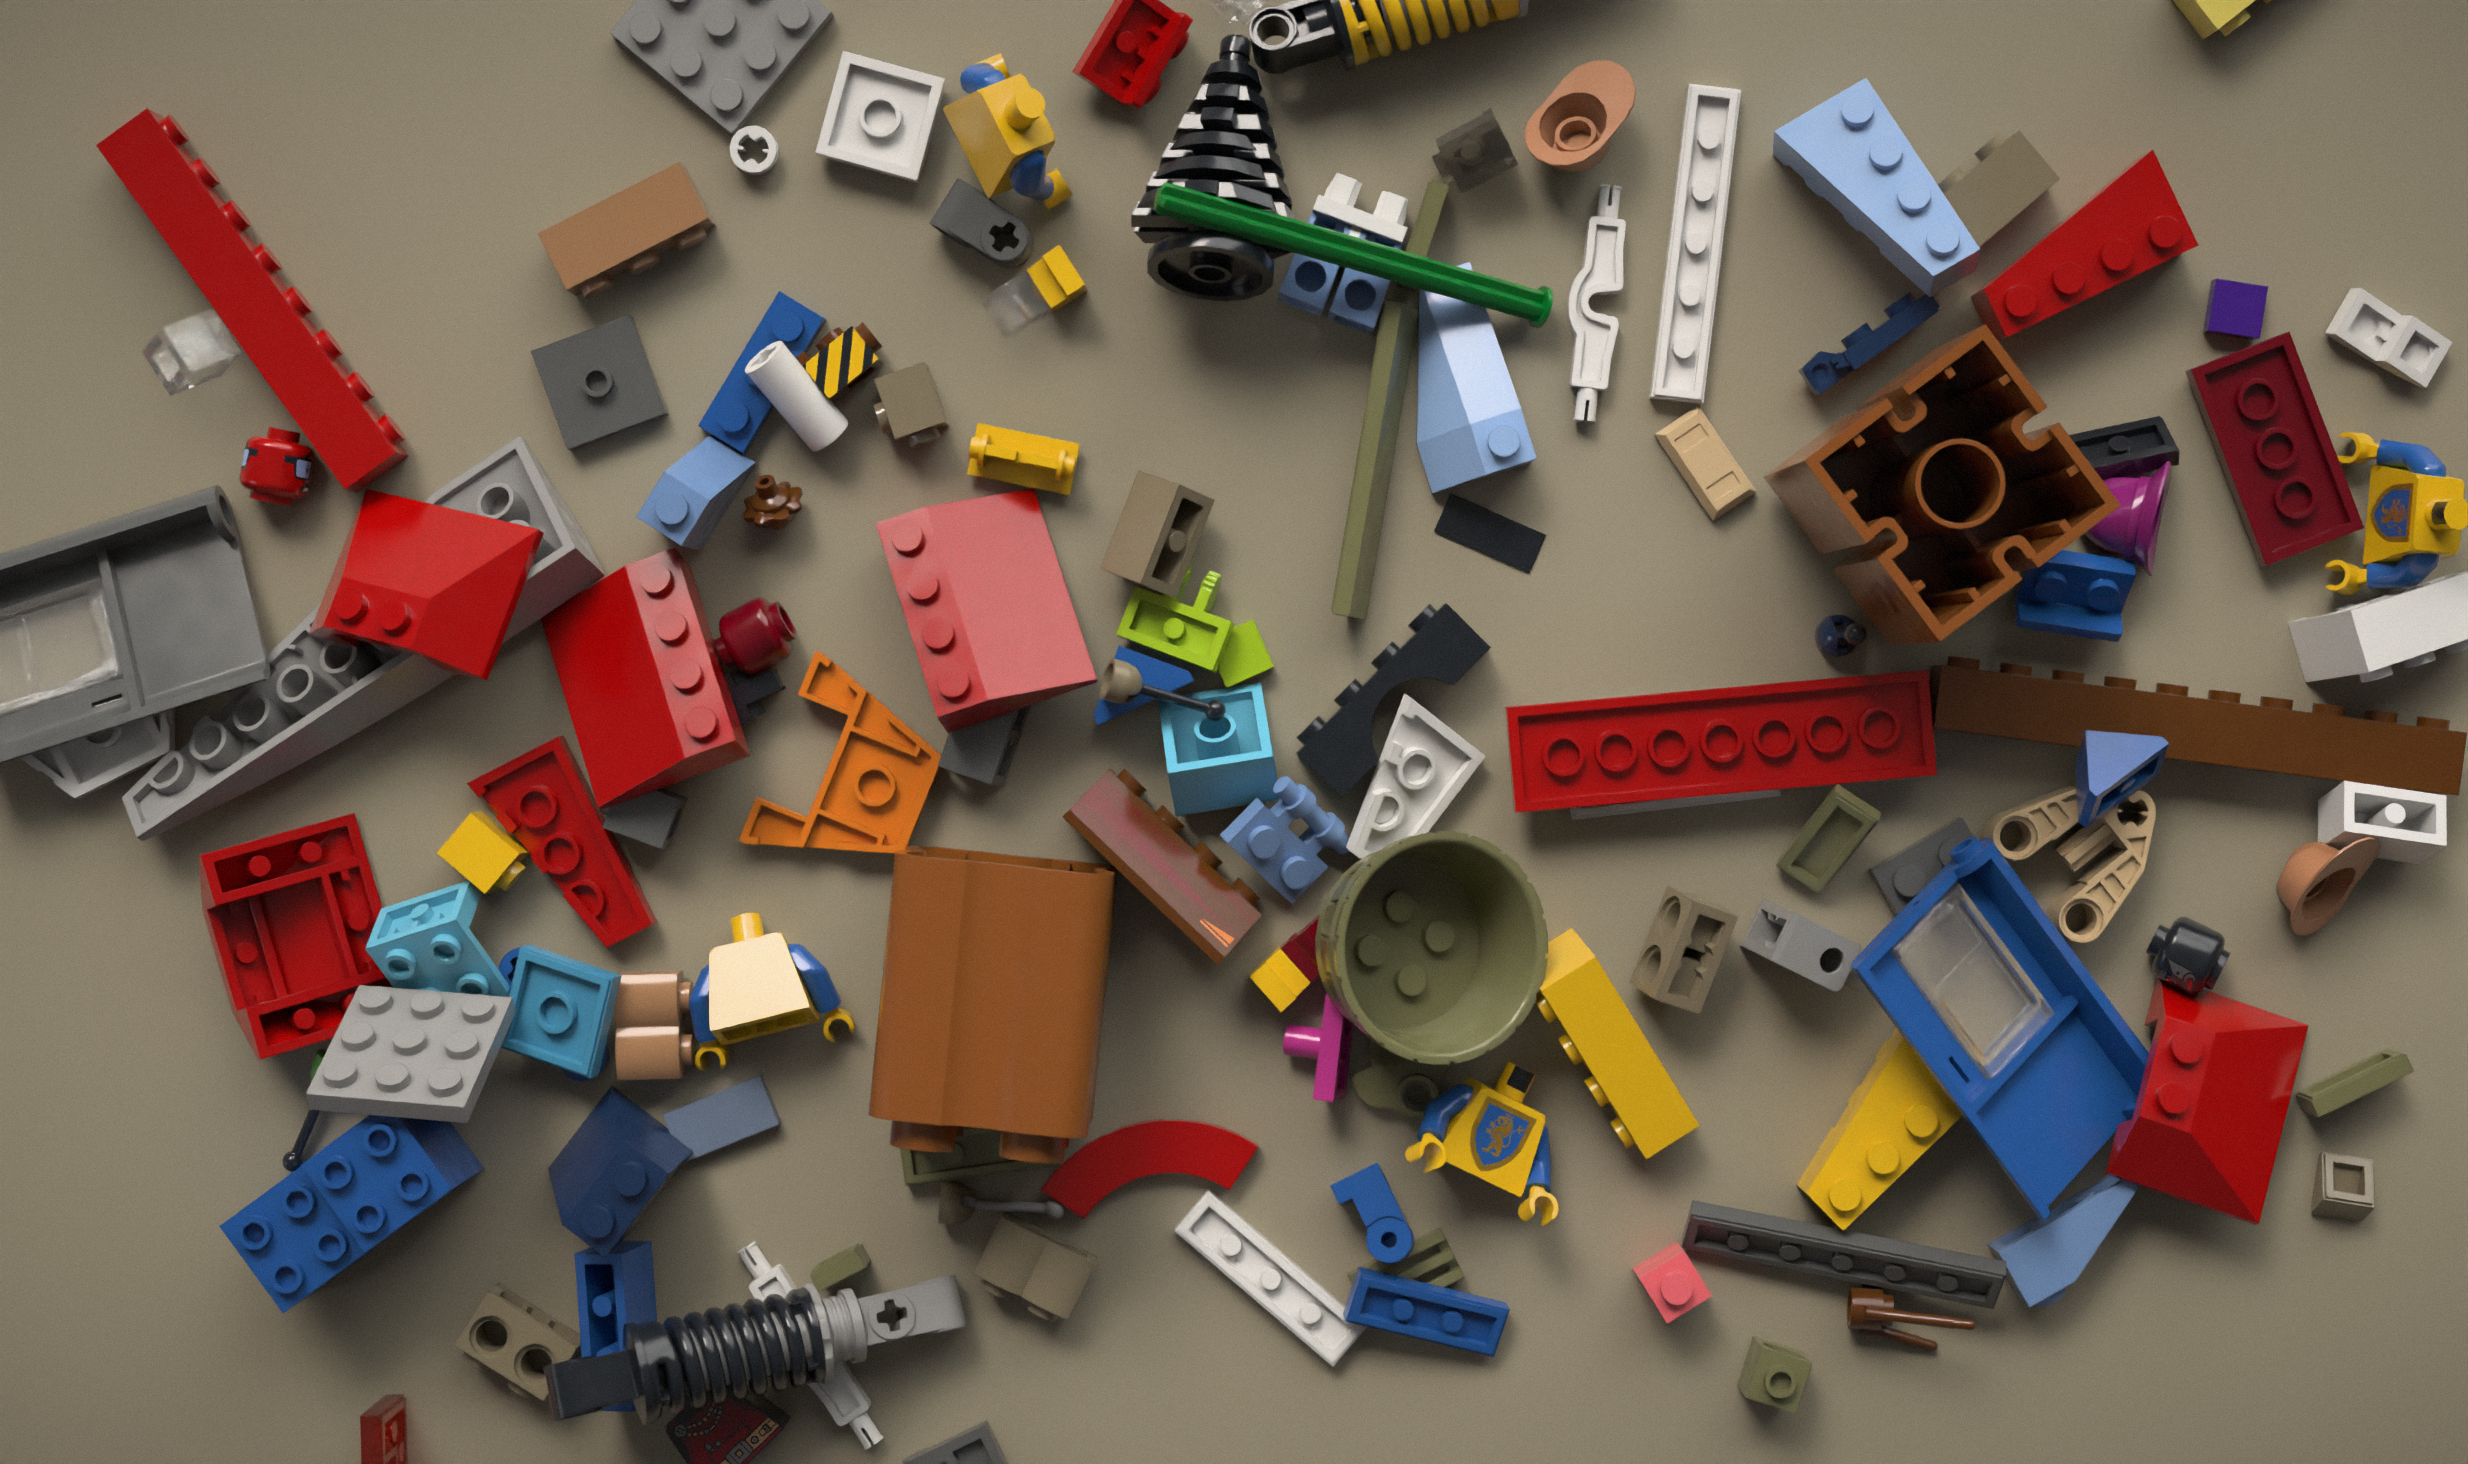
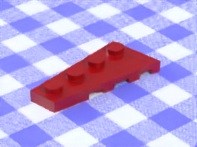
[467,735,657,948]

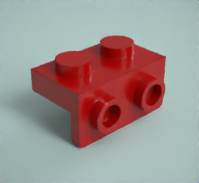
[1072,0,1193,109]

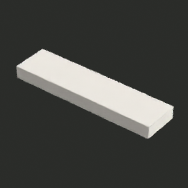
[1174,1189,1367,1366]

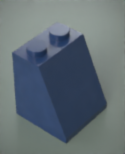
[548,1086,693,1257]

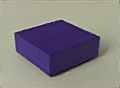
[2203,278,2268,340]

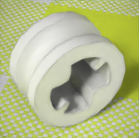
[729,126,779,175]

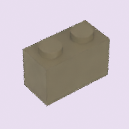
[1937,130,2060,247]
[1100,471,1215,598]

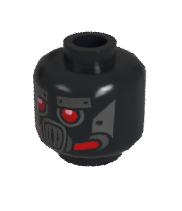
[2146,916,2231,995]

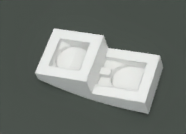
[2325,288,2453,388]

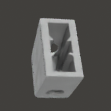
[1741,899,1866,993]

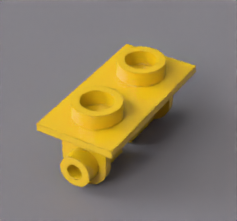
[967,423,1080,495]

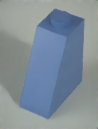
[636,434,756,551]

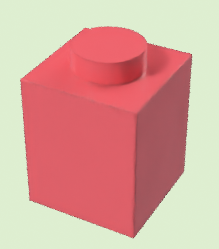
[1632,1241,1712,1324]

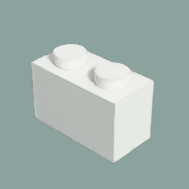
[2318,781,2447,864]

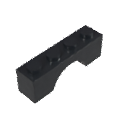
[1296,603,1491,797]

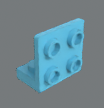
[365,880,510,997]

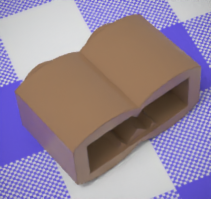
[614,970,696,1080]

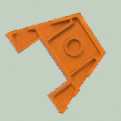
[738,651,942,854]

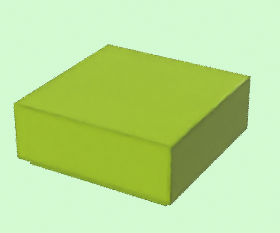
[1218,619,1274,688]

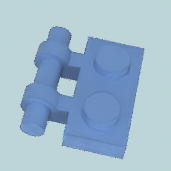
[1220,776,1350,904]

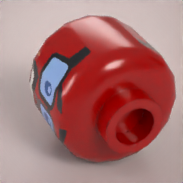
[239,427,315,506]

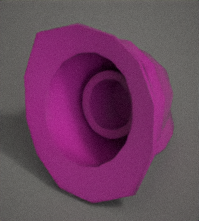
[2084,461,2172,576]

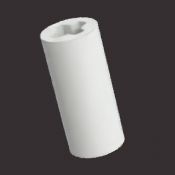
[745,341,848,452]

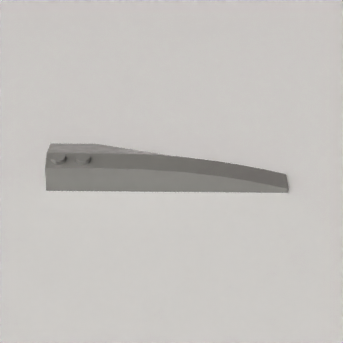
[122,436,606,841]

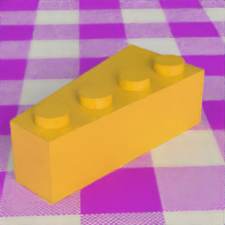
[1535,928,1700,1159]
[1796,1028,1978,1231]

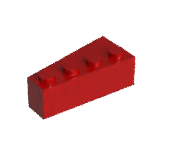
[1971,150,2199,341]

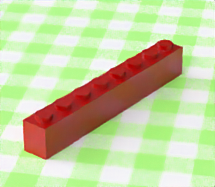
[96,108,408,492]

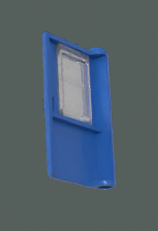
[1851,836,2149,1220]

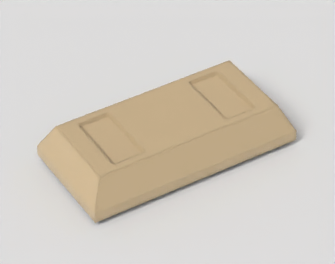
[1655,405,1757,521]

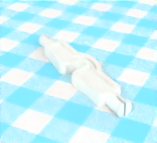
[1566,184,1626,423]
[737,1241,884,1450]

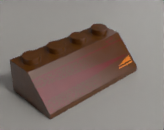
[1063,768,1262,965]

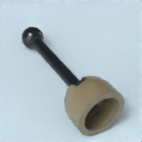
[1099,658,1226,721]

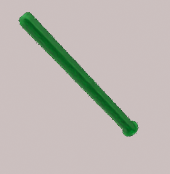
[1154,182,1553,328]

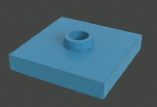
[500,944,622,1078]

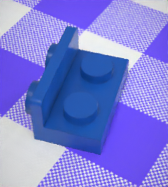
[2013,550,2136,642]

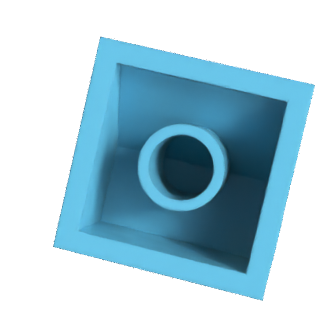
[1158,682,1280,816]

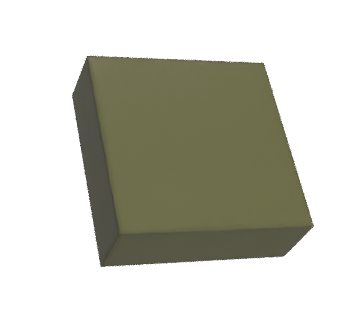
[810,1243,870,1292]

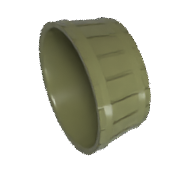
[1316,831,1548,1065]

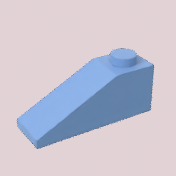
[1987,1175,2139,1307]

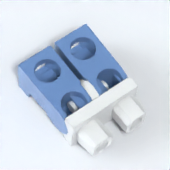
[1277,173,1408,335]

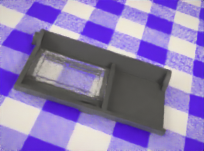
[0,485,270,764]

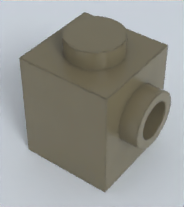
[873,362,949,448]

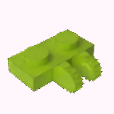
[1116,563,1235,674]

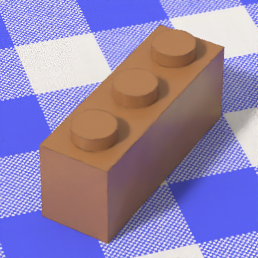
[537,162,716,298]

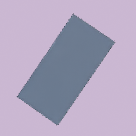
[663,1074,781,1162]

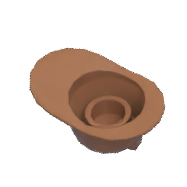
[1524,60,1636,174]
[2276,837,2380,936]

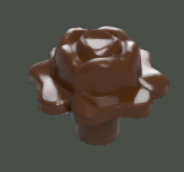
[743,475,803,530]

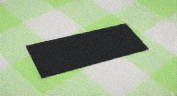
[1434,493,1546,573]

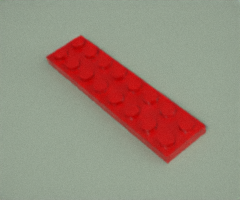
[1505,670,1937,813]

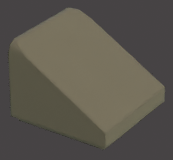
[2311,1152,2375,1221]

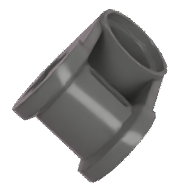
[929,178,1033,268]

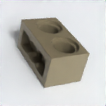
[1629,886,1739,1014]
[454,1283,581,1401]

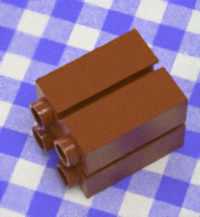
[1763,324,2121,645]

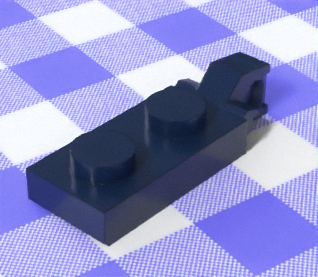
[1798,292,1940,396]

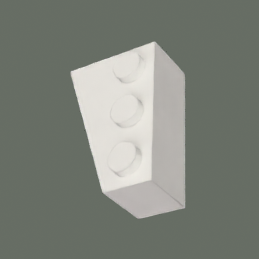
[2288,571,2468,683]

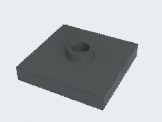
[531,315,669,451]

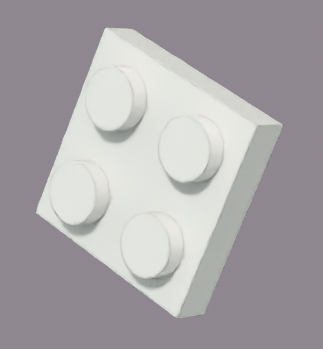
[815,51,946,183]

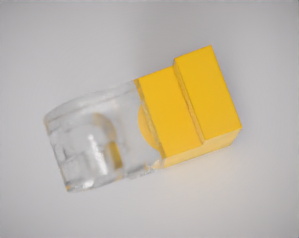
[982,245,1087,339]

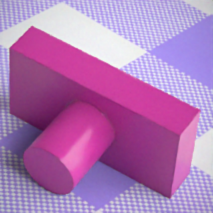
[1283,994,1354,1102]

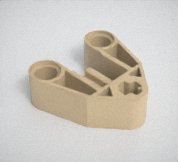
[1982,786,2156,943]

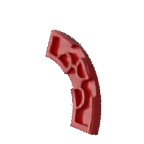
[1041,1118,1258,1219]

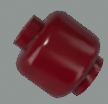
[714,597,797,675]

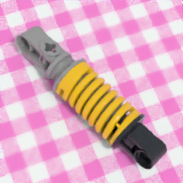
[1249,0,1528,74]

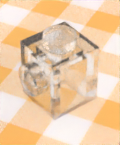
[142,308,242,396]

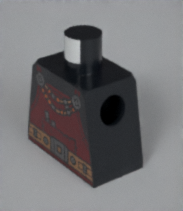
[664,1384,791,1464]

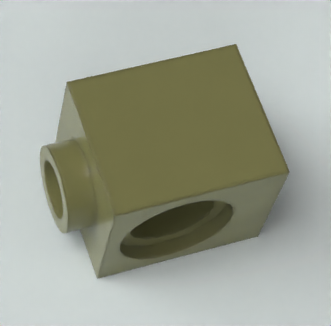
[1737,1336,1813,1414]

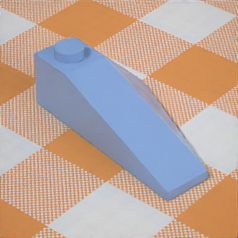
[1416,262,1537,494]

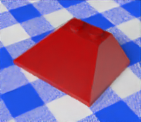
[309,489,544,681]
[198,813,393,1060]
[2105,978,2309,1225]

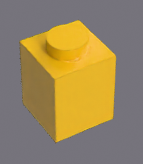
[437,811,529,894]

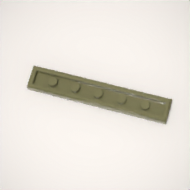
[1331,300,1419,621]

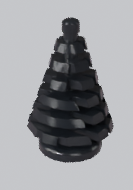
[1131,34,1295,301]

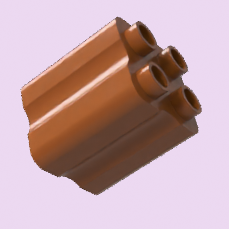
[868,845,1118,1163]

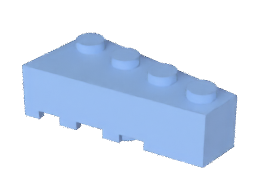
[1773,78,1980,297]

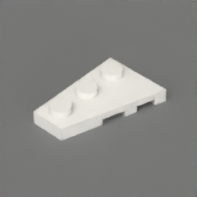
[1346,693,1486,859]

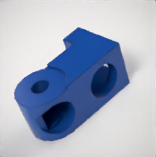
[1330,1163,1414,1265]

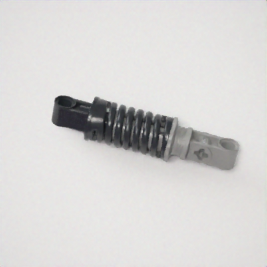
[543,1275,967,1425]

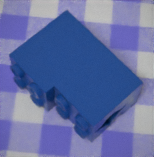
[219,1115,485,1313]

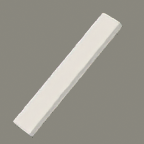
[1649,84,1741,405]

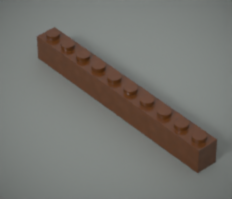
[1929,656,2467,796]

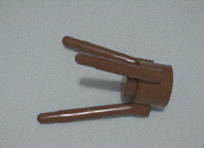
[1847,1284,1976,1351]

